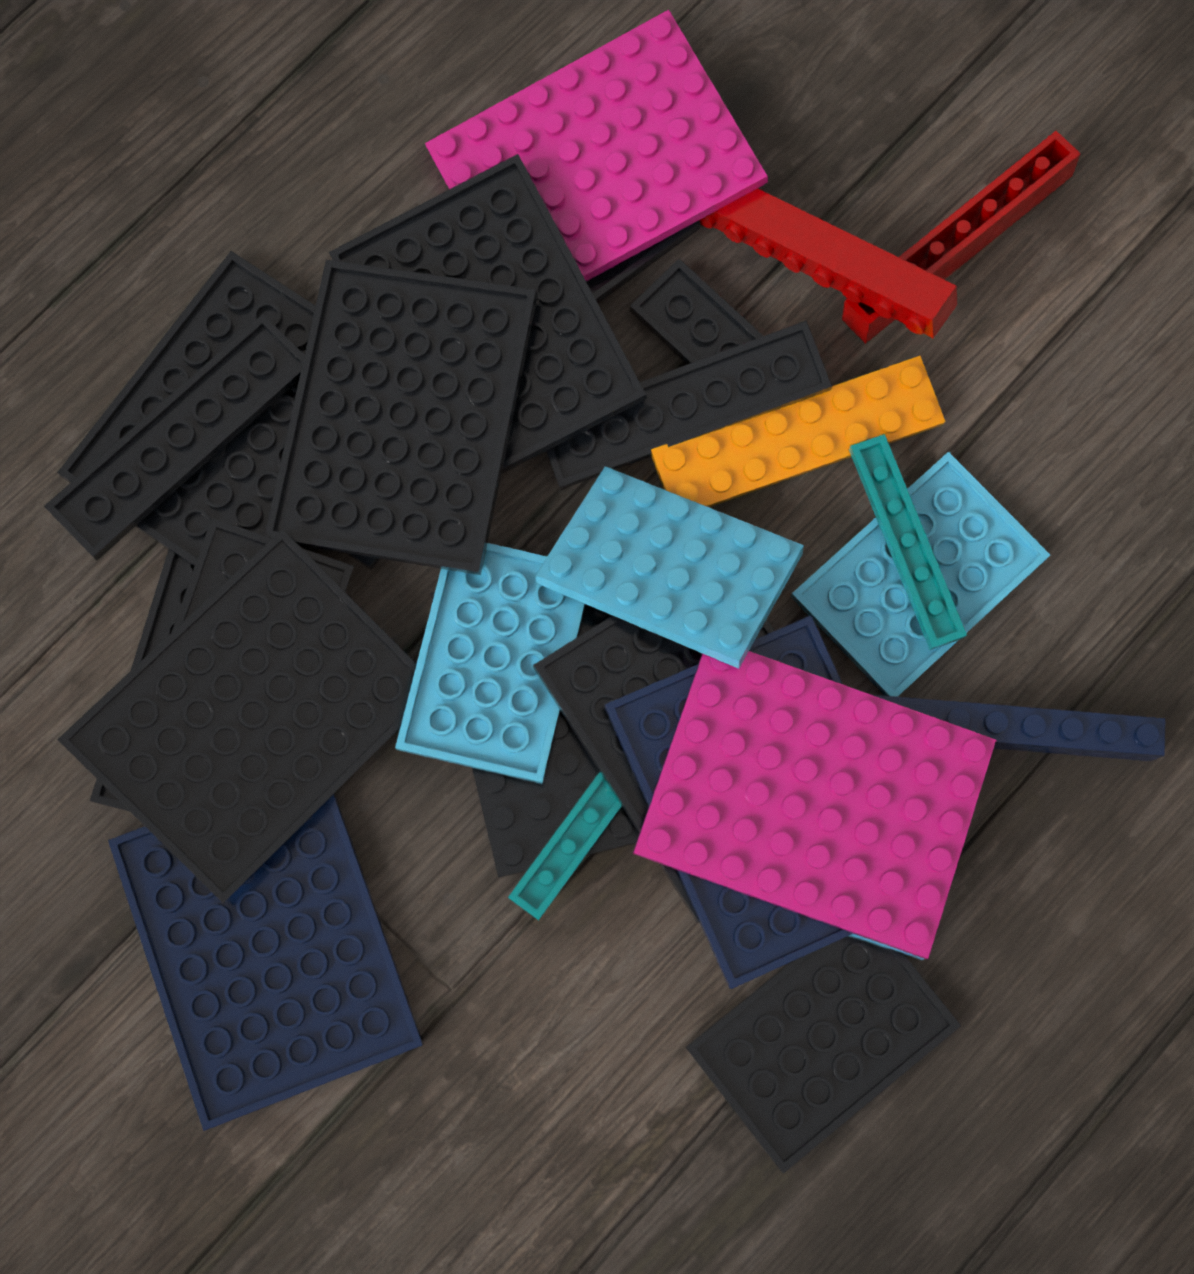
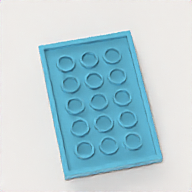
[790,452,1050,697]
[536,466,804,669]
[395,543,585,784]

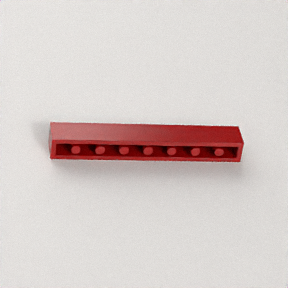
[842,131,1081,344]
[699,188,958,339]

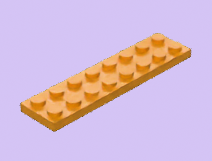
[651,356,946,507]

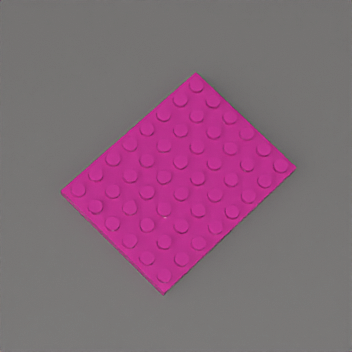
[425,10,768,281]
[633,651,996,959]

